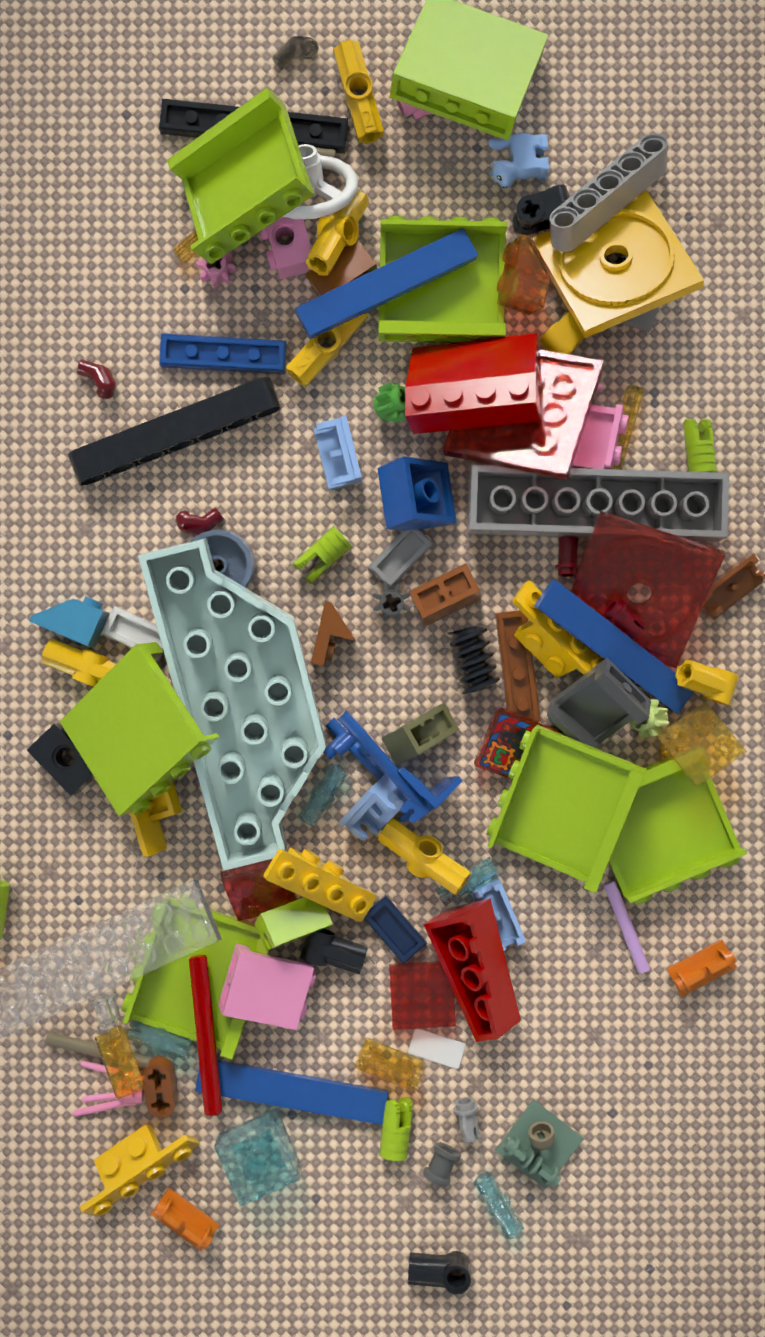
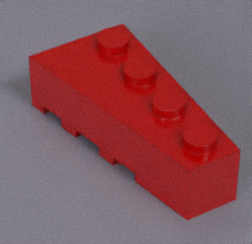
[424,898,521,1042]

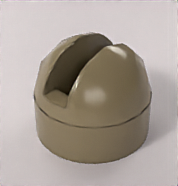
[528,1121,555,1151]

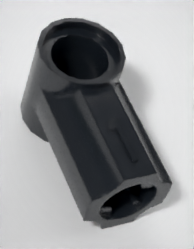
[300,929,368,974]
[408,1251,471,1295]

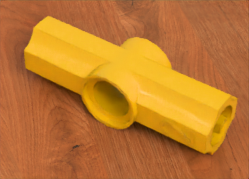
[333,39,384,144]
[305,189,370,276]
[285,313,368,388]
[41,638,117,687]
[377,818,472,895]

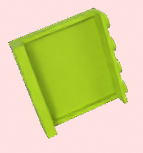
[389,0,549,141]
[167,87,314,264]
[378,216,508,343]
[60,642,219,816]
[486,725,646,893]
[609,746,748,905]
[121,896,269,1060]

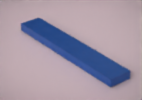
[295,228,478,339]
[534,579,694,715]
[195,1060,388,1125]

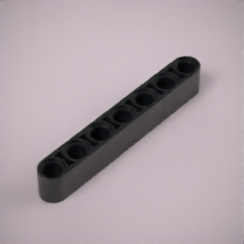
[68,377,282,486]

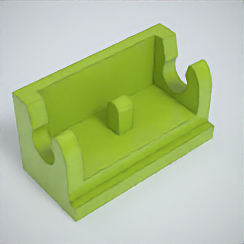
[254,897,333,950]

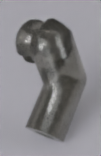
[272,36,319,70]

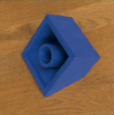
[377,456,457,531]

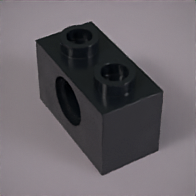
[27,723,95,796]

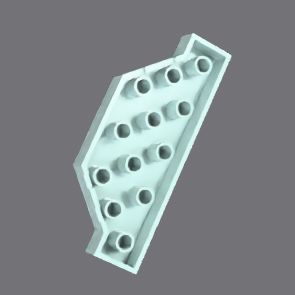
[138,538,326,871]

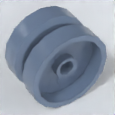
[190,530,256,588]

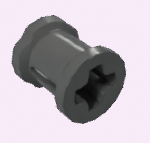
[423,1142,461,1187]

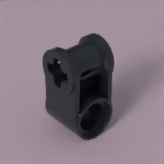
[512,185,570,236]

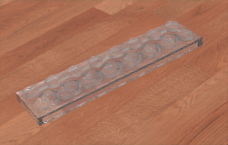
[0,879,222,1039]

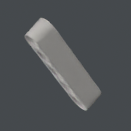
[549,133,668,252]

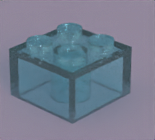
[214,1108,302,1207]

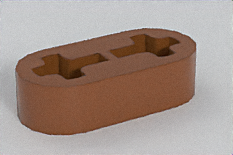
[143,1056,178,1118]

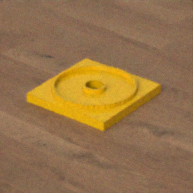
[531,190,704,338]

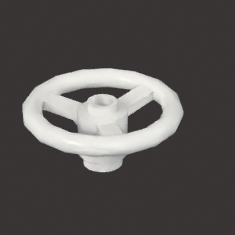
[283,144,358,220]

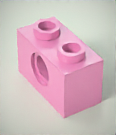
[260,217,311,279]

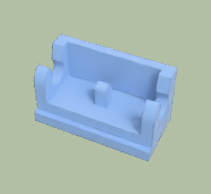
[314,416,362,491]
[339,774,407,841]
[470,878,526,951]

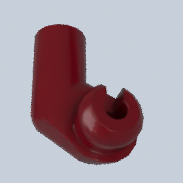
[77,359,116,399]
[175,507,225,535]

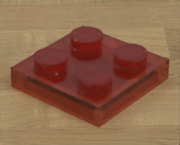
[221,859,298,921]
[389,961,456,1030]

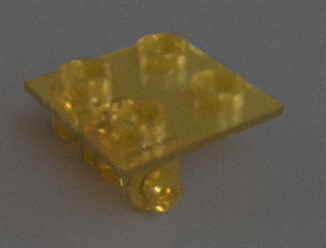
[656,702,747,787]

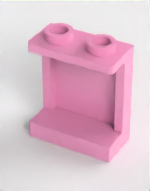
[534,393,629,469]
[218,944,316,1030]

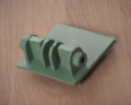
[495,1099,584,1189]

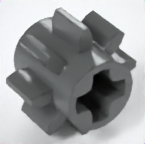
[373,583,410,621]

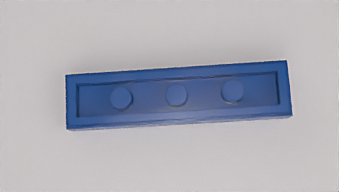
[159,333,287,375]

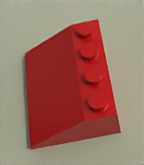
[405,333,540,434]

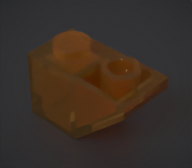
[497,234,550,315]

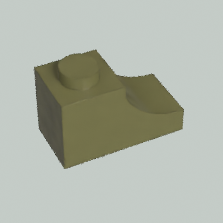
[381,703,459,766]

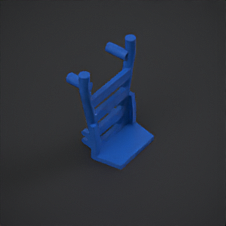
[323,711,463,823]

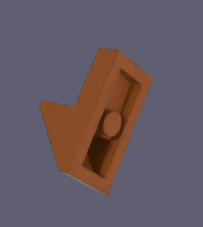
[311,601,356,667]

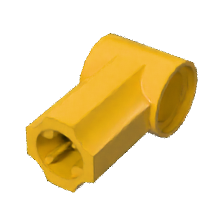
[675,659,739,706]

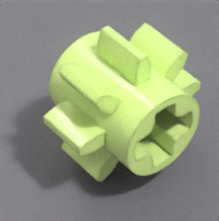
[630,699,669,738]

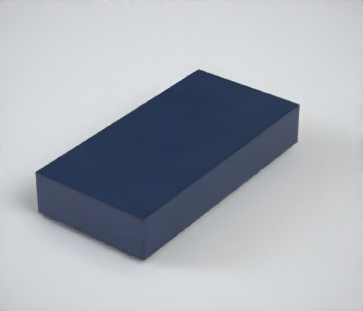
[364,894,427,964]

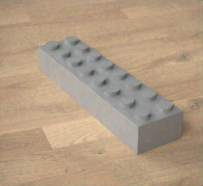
[467,465,729,542]

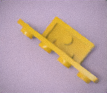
[512,580,603,678]
[129,780,182,857]
[263,847,377,922]
[80,1124,200,1217]

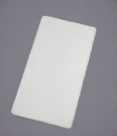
[408,1028,466,1069]

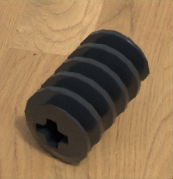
[447,625,500,694]

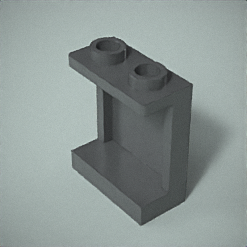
[547,658,651,748]

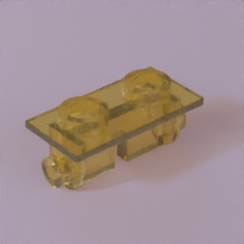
[95,1025,145,1099]
[354,1037,424,1091]

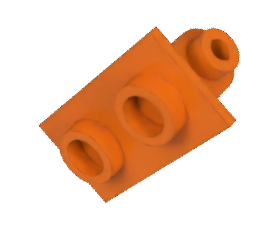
[666,939,737,997]
[150,1187,220,1251]

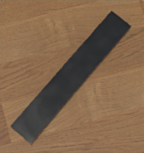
[159,99,348,154]

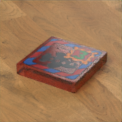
[474,706,558,780]

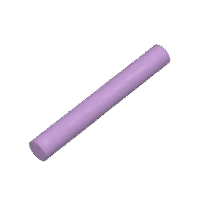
[603,880,650,973]

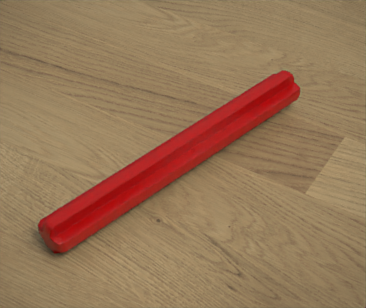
[189,955,222,1116]

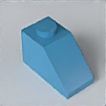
[29,596,109,647]

